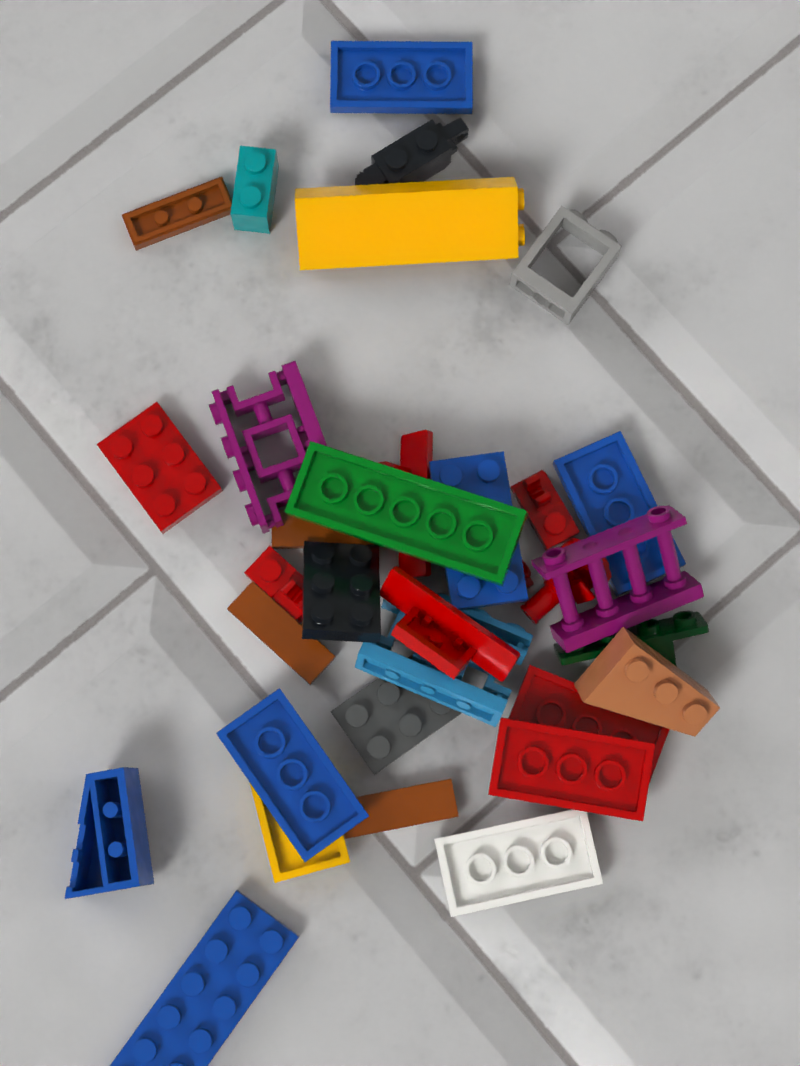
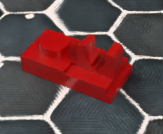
[510,470,580,551]
[244,546,303,624]

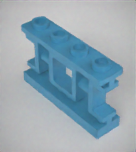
[355,593,533,727]

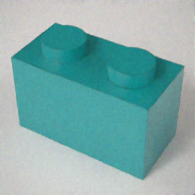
[230,146,279,234]

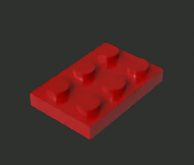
[97,402,223,534]

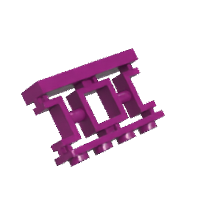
[209,361,327,534]

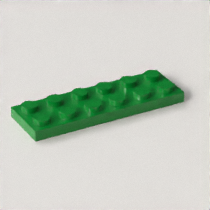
[284,441,528,586]

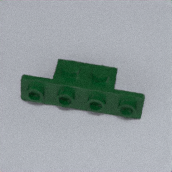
[554,611,709,667]

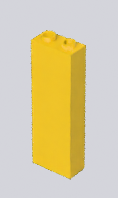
[295,177,525,270]

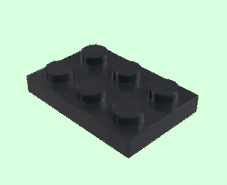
[302,541,381,643]

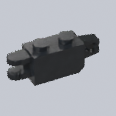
[355,117,469,185]

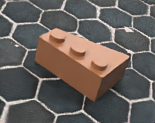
[574,627,720,737]

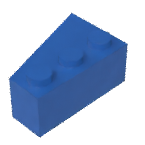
[64,767,154,899]

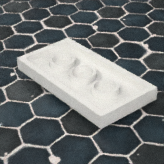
[434,809,603,917]

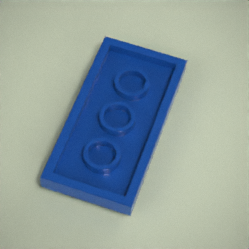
[330,41,473,114]
[553,431,686,597]
[429,451,528,611]
[216,688,369,862]

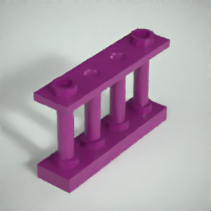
[531,505,704,653]

